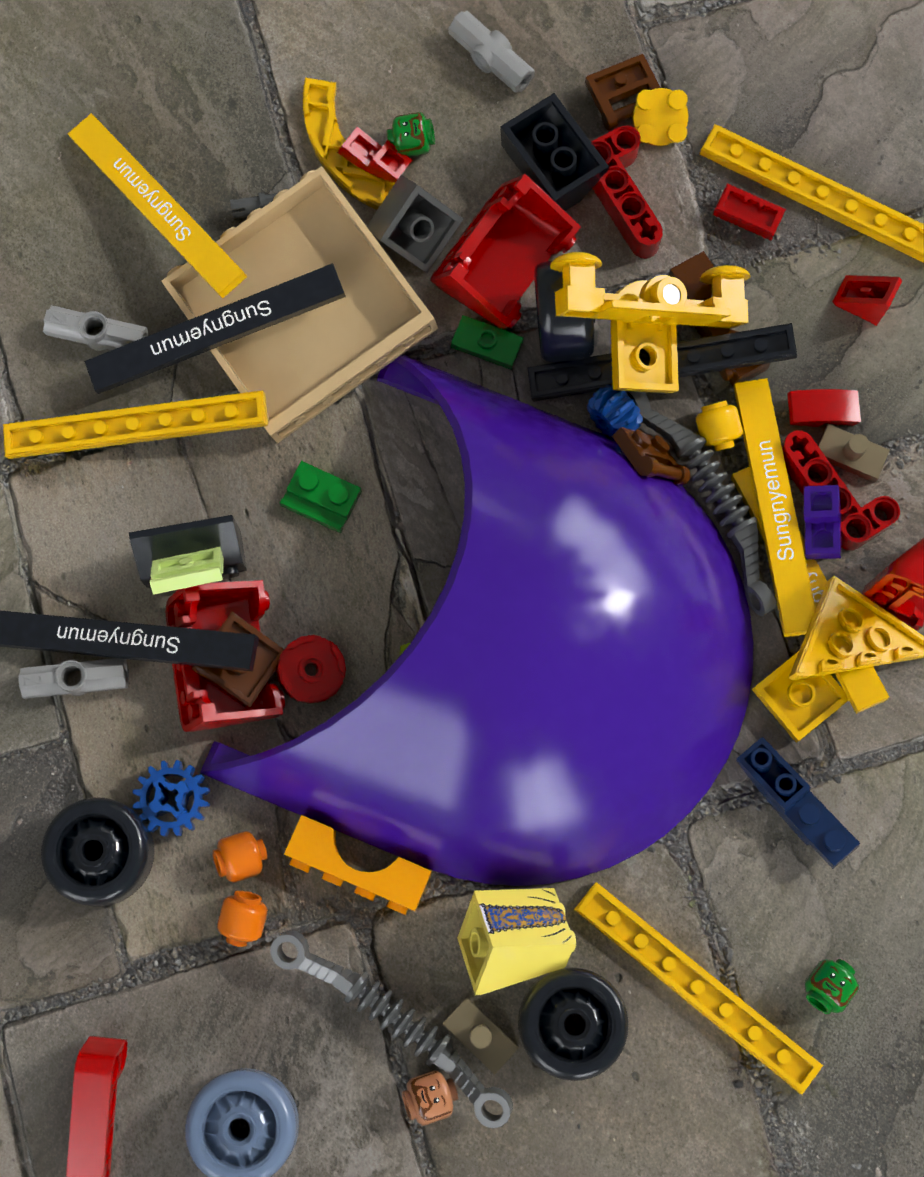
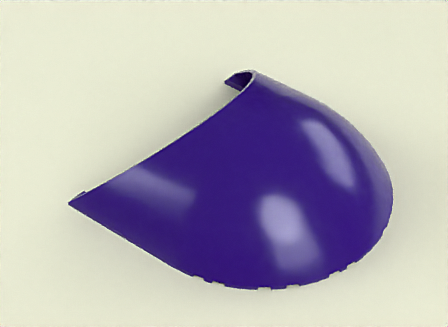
[200,355,754,886]

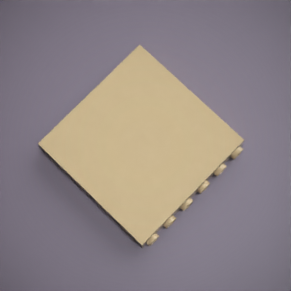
[161,166,438,444]

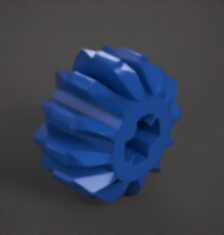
[587,384,643,440]

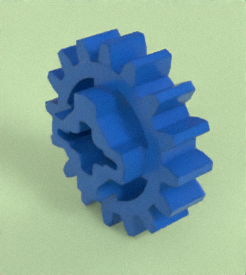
[132,760,210,837]

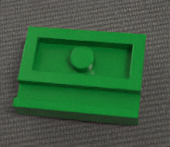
[280,461,362,534]

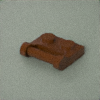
[585,54,661,130]
[612,427,690,486]

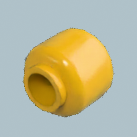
[696,400,743,451]

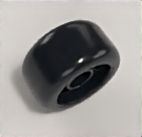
[534,261,595,362]
[41,797,155,907]
[518,967,628,1081]

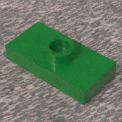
[451,315,524,370]

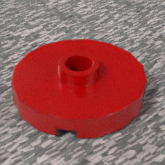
[276,635,346,704]

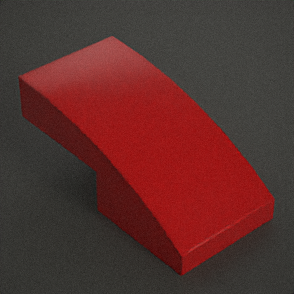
[337,127,413,183]
[787,389,861,427]

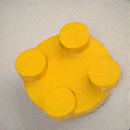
[632,88,688,146]

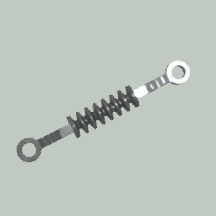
[626,391,776,616]
[271,930,513,1128]

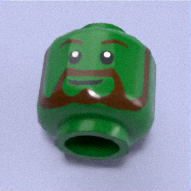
[387,112,435,157]
[804,959,859,1015]

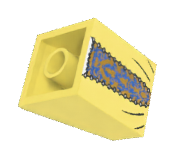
[457,888,576,995]

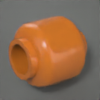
[212,831,268,882]
[217,891,267,947]

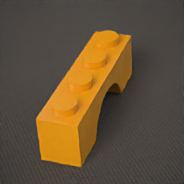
[284,815,432,915]

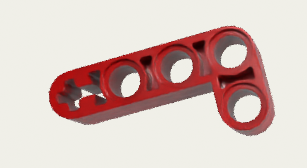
[591,125,663,259]
[781,430,900,550]
[66,1036,128,1177]

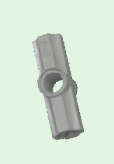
[448,11,535,93]
[43,305,148,351]
[18,658,129,699]

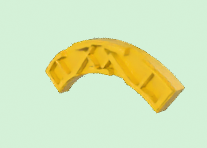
[303,77,395,210]

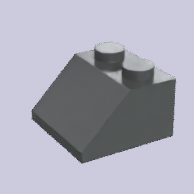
[367,175,463,273]

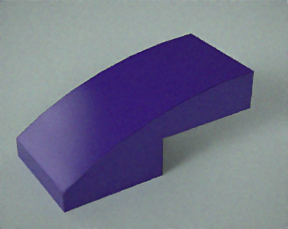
[804,485,841,560]

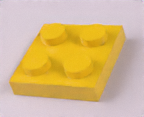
[751,651,849,743]

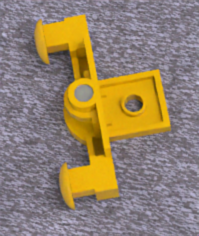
[550,252,751,393]

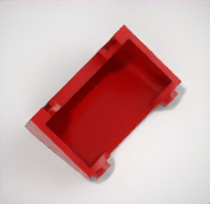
[430,174,581,329]
[861,538,924,631]
[165,580,285,732]

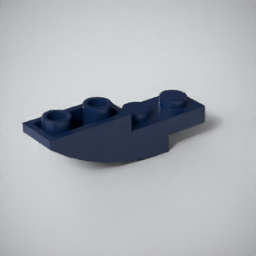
[736,737,860,869]

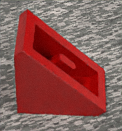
[832,275,902,326]

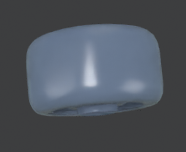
[185,1068,299,1177]

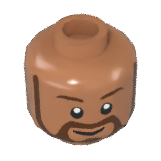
[402,1070,458,1125]

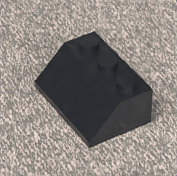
[500,93,609,211]
[129,515,247,588]

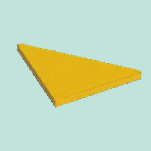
[788,576,924,680]

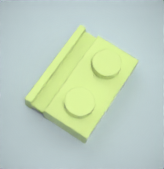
[150,547,224,595]

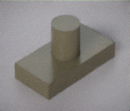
[818,424,890,483]
[442,997,519,1075]

